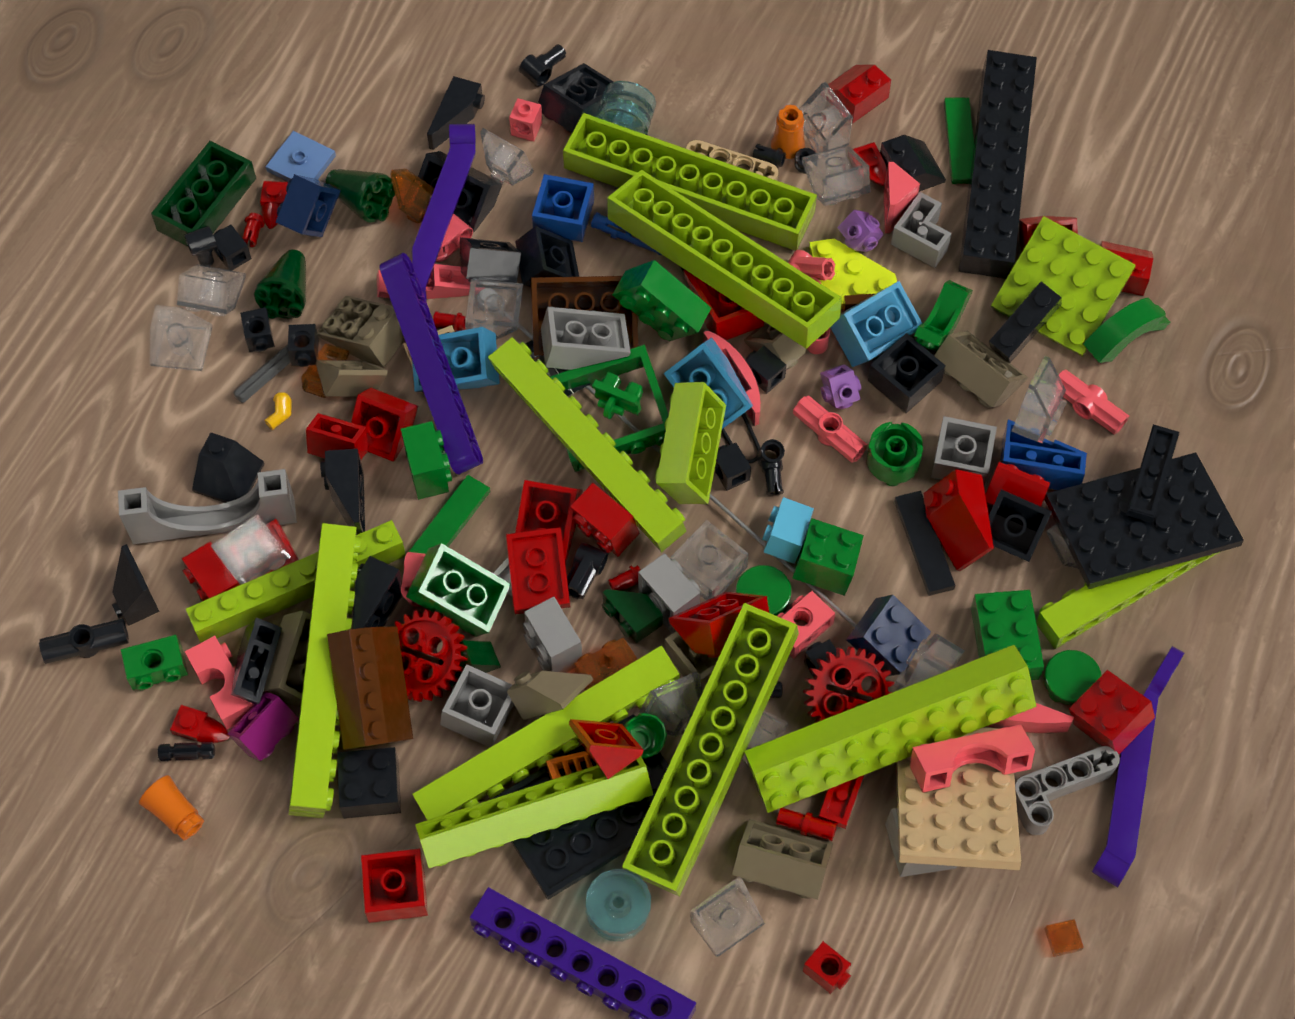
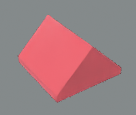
[884,162,920,233]

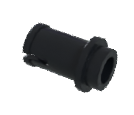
[752,144,786,167]

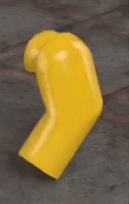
[264,392,292,430]

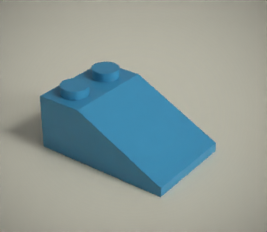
[830,281,923,367]
[412,327,500,392]
[663,338,753,429]

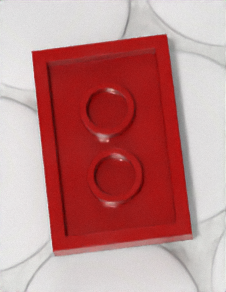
[506,527,571,615]

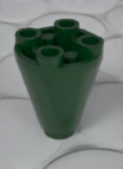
[326,169,398,222]
[254,249,306,319]

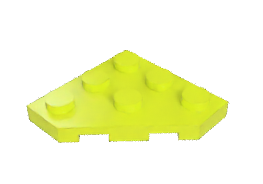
[809,238,897,309]

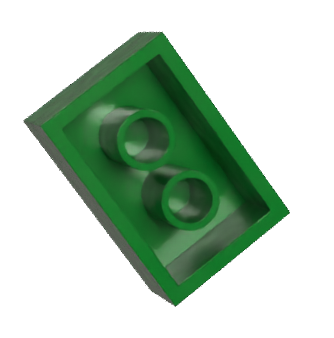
[612,260,711,342]
[406,543,511,637]
[970,590,1044,680]

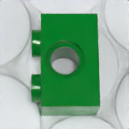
[121,635,188,690]

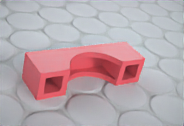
[910,725,1035,792]

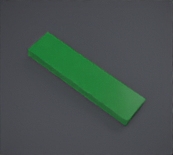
[944,97,974,184]
[409,475,491,554]

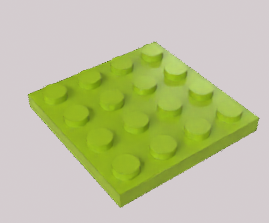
[991,216,1136,357]

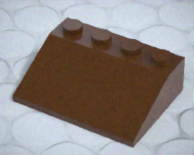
[531,276,639,356]
[327,626,414,750]

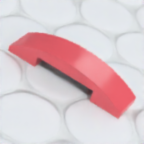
[703,331,761,426]

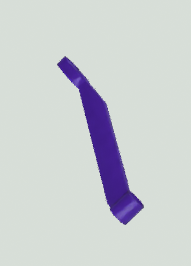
[412,124,476,302]
[1092,646,1185,888]

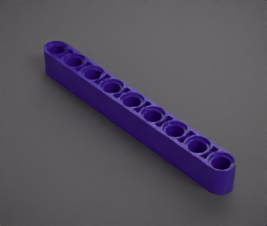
[380,253,483,475]

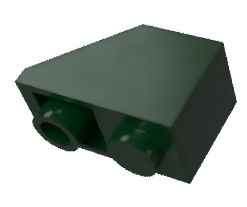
[602,589,663,644]

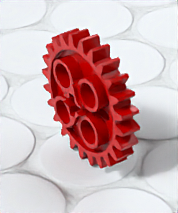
[395,610,467,702]
[803,646,895,723]

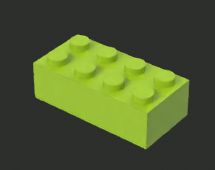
[655,382,726,504]

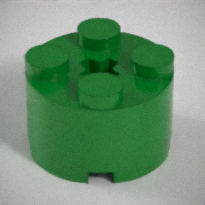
[866,422,923,486]

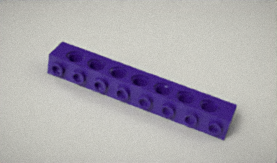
[470,887,696,1019]

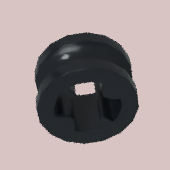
[795,148,818,174]

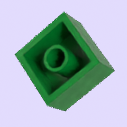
[401,421,452,500]
[792,518,864,596]

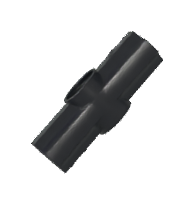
[39,618,129,664]

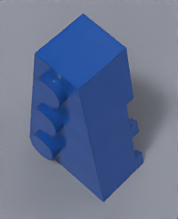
[1000,419,1087,490]

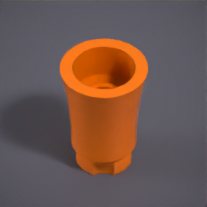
[771,105,805,159]
[139,775,204,840]

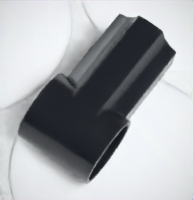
[567,542,609,599]

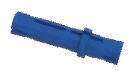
[591,212,662,256]

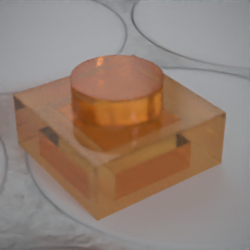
[1045,919,1084,957]

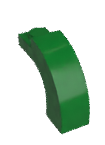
[914,280,973,352]
[1083,297,1171,363]

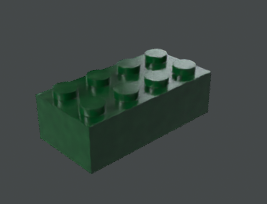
[151,141,256,246]

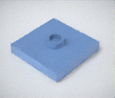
[266,131,336,182]

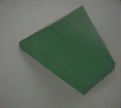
[438,640,501,686]

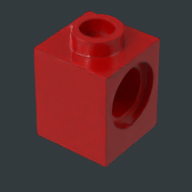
[803,941,851,994]

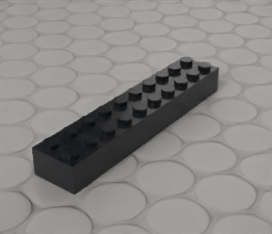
[958,50,1037,279]

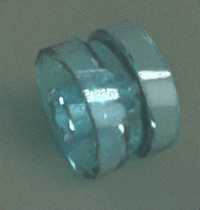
[596,81,657,135]
[586,869,651,941]

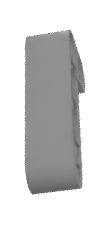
[1015,746,1120,835]

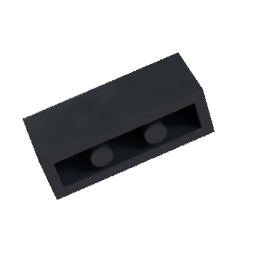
[989,281,1062,363]

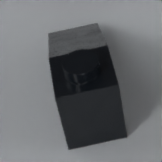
[427,76,485,150]
[231,618,282,705]

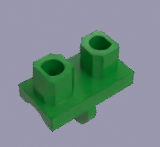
[592,372,643,419]

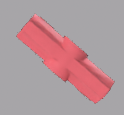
[1051,369,1129,435]
[793,395,868,463]

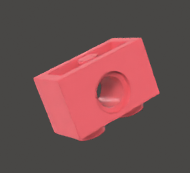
[777,591,835,659]

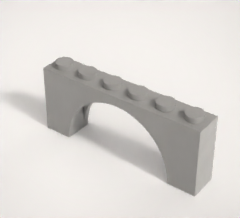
[118,469,297,544]

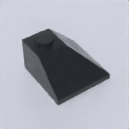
[192,432,265,503]
[112,544,160,626]

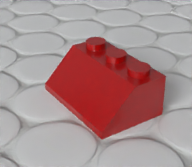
[669,592,769,658]

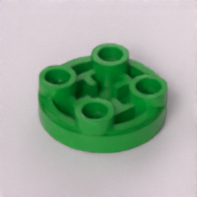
[736,565,791,616]
[1044,650,1102,706]

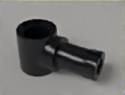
[519,44,566,87]
[184,225,217,267]
[757,439,785,496]

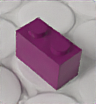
[228,692,299,761]

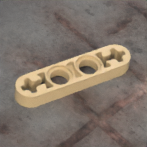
[686,140,778,181]

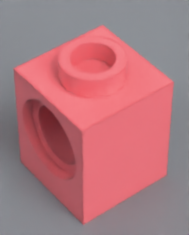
[509,98,542,142]

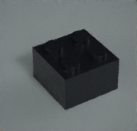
[868,333,946,413]
[337,747,401,819]

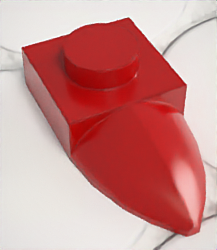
[851,142,887,186]
[260,181,288,229]
[170,705,230,743]

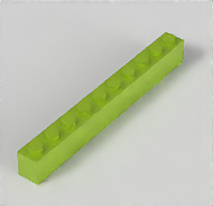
[488,337,687,553]
[412,645,680,820]

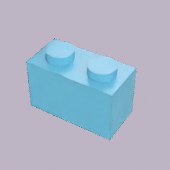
[762,497,814,563]

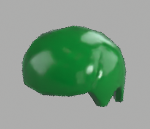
[624,713,667,759]

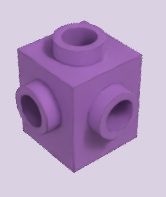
[837,210,884,252]
[820,365,861,409]

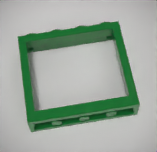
[550,344,669,472]

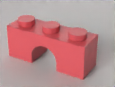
[185,636,254,730]

